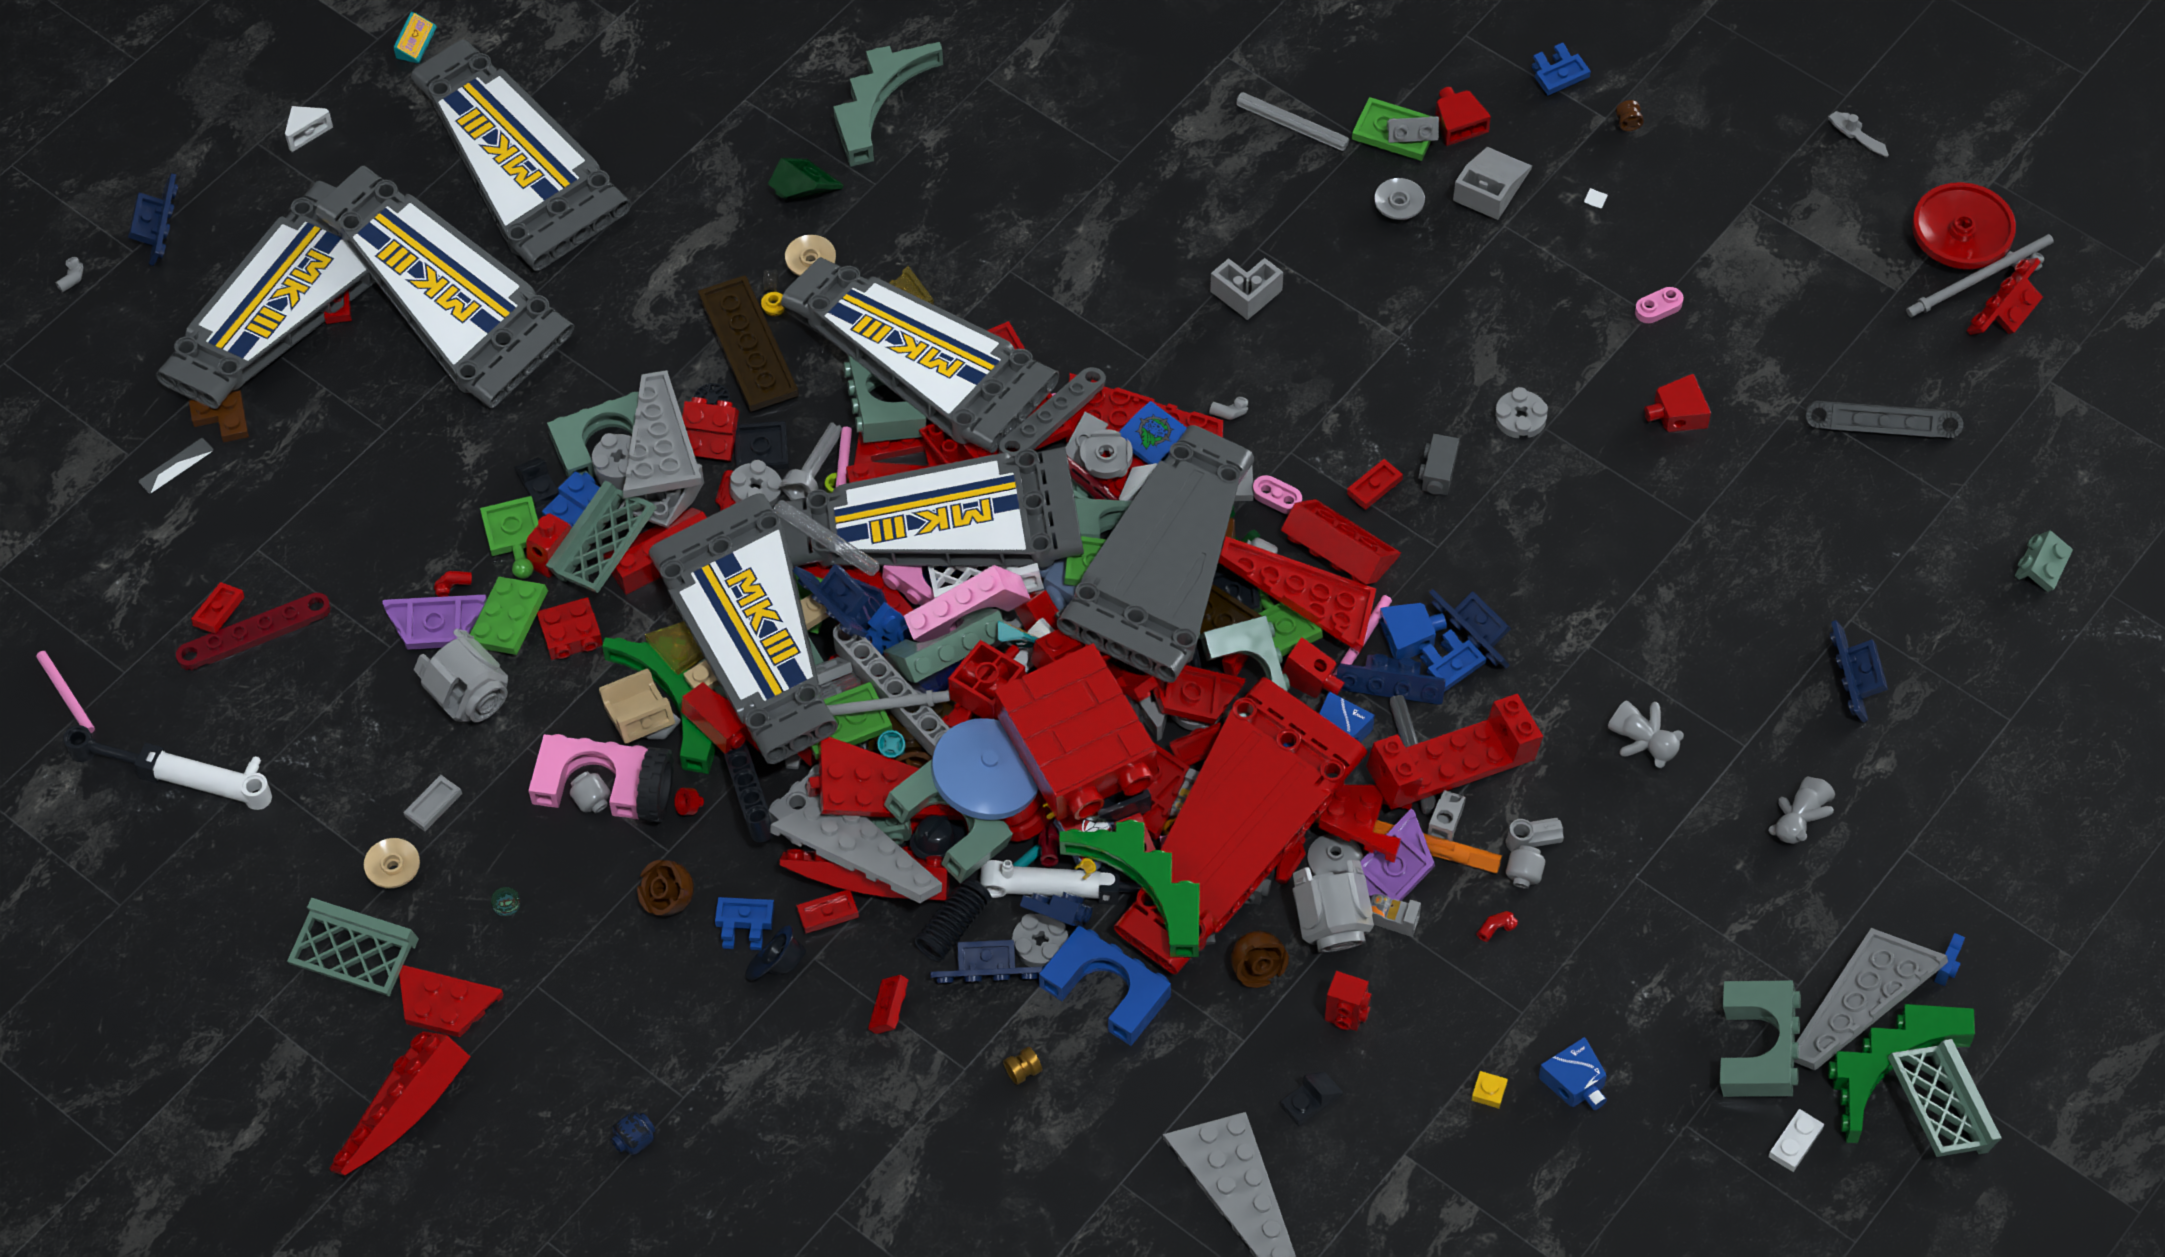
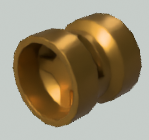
[1003,1047,1042,1085]

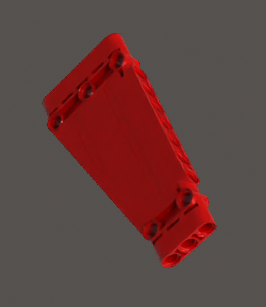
[1114,677,1367,975]

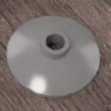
[1374,178,1425,220]
[1307,833,1363,875]

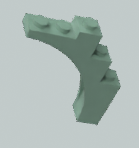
[833,42,943,167]

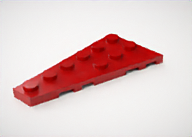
[818,737,966,821]

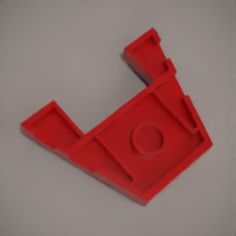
[854,425,944,466]
[1142,742,1190,840]
[1319,785,1413,863]

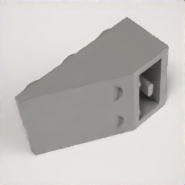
[1453,147,1532,220]
[619,464,704,528]

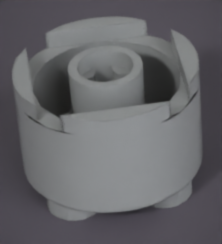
[592,433,632,491]

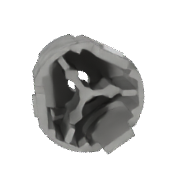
[414,628,508,722]
[1292,859,1374,952]

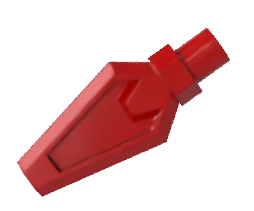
[715,470,736,511]
[1275,832,1306,884]

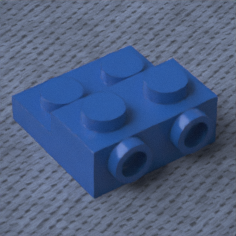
[542,471,600,527]

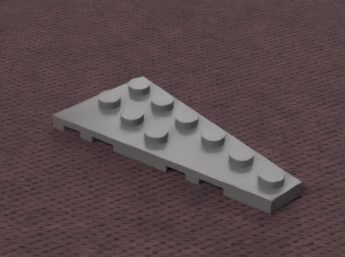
[623,370,702,498]
[770,799,942,903]
[1794,928,1948,1070]
[1163,1112,1296,1257]

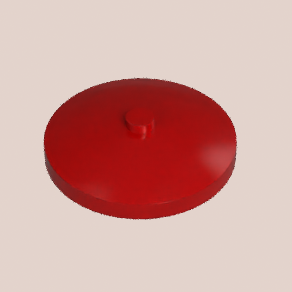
[1912,182,2016,269]

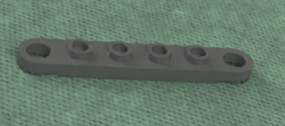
[998,367,1106,457]
[1805,401,1963,438]

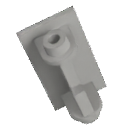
[1387,116,1439,143]

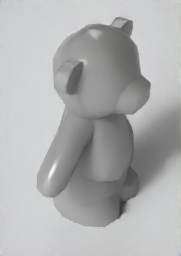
[1608,700,1684,768]
[1768,776,1835,844]

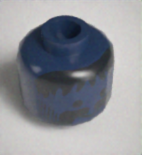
[611,1112,655,1155]

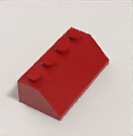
[1281,499,1401,585]
[603,507,707,595]

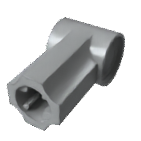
[1506,818,1564,852]

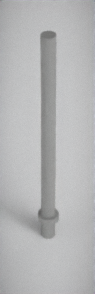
[1906,234,2054,317]
[827,690,950,716]

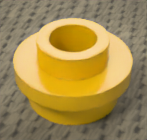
[761,292,785,316]

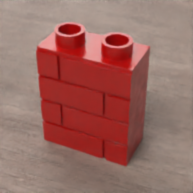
[994,643,1157,821]

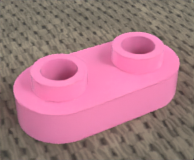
[1635,287,1683,323]
[1253,475,1302,514]

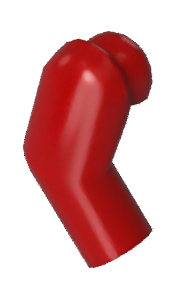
[434,571,472,597]
[1477,911,1518,942]

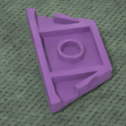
[383,595,487,650]
[1360,809,1435,901]

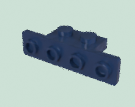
[128,173,178,266]
[792,564,870,638]
[1429,589,1511,668]
[1830,620,1888,723]
[1336,654,1446,704]
[930,940,1044,983]

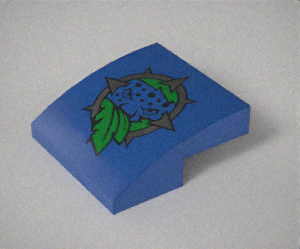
[1119,401,1187,464]

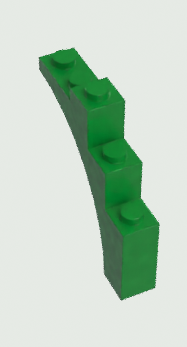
[602,637,717,774]
[1059,820,1200,957]
[1828,1004,1975,1143]

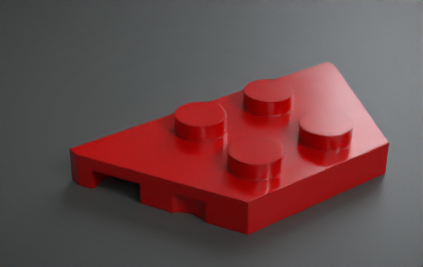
[1145,665,1245,725]
[399,965,504,1037]

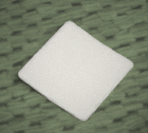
[1584,188,1608,208]

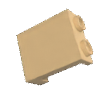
[599,669,676,744]

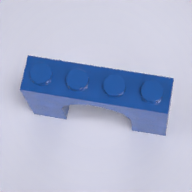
[1039,925,1171,1046]

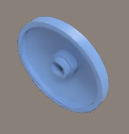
[931,718,1039,820]

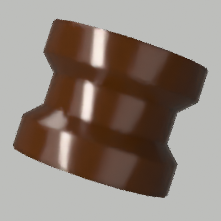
[1615,100,1644,131]

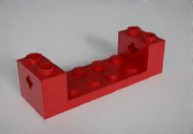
[1366,693,1543,810]

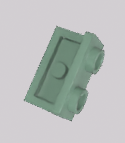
[2015,530,2073,592]

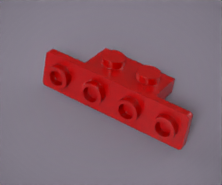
[1967,258,2043,335]

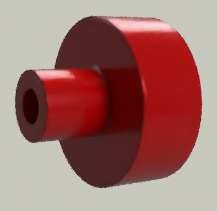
[675,788,704,815]

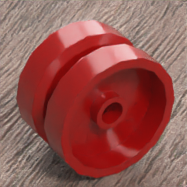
[999,790,1052,841]

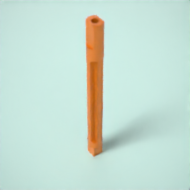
[1315,815,1502,874]

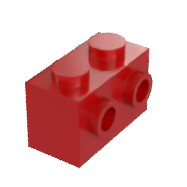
[1325,971,1372,1031]

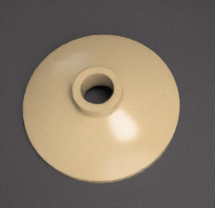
[785,235,836,276]
[364,838,420,888]

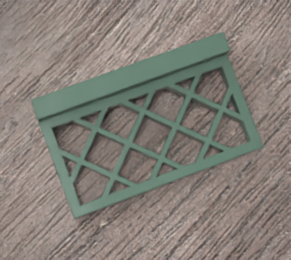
[546,481,657,593]
[287,898,419,996]
[1888,1039,2001,1157]

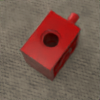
[948,640,1026,720]

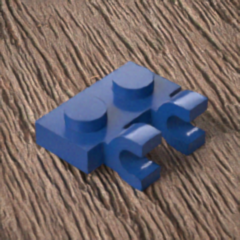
[1531,43,1591,95]
[865,602,912,659]
[1420,629,1486,692]
[715,897,774,950]

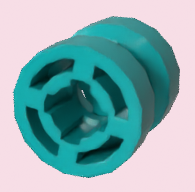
[878,730,906,759]

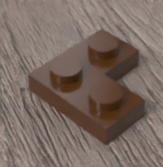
[189,391,249,442]

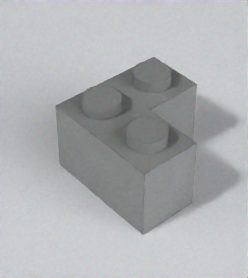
[1210,258,1283,320]

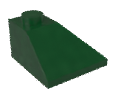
[768,158,844,199]

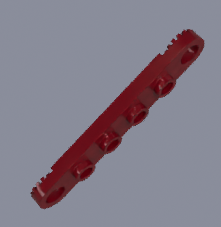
[176,593,331,671]

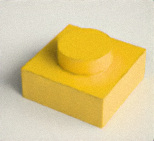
[1472,1071,1508,1109]

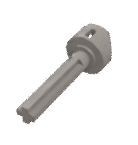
[778,423,842,500]

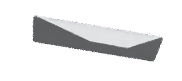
[139,438,214,493]

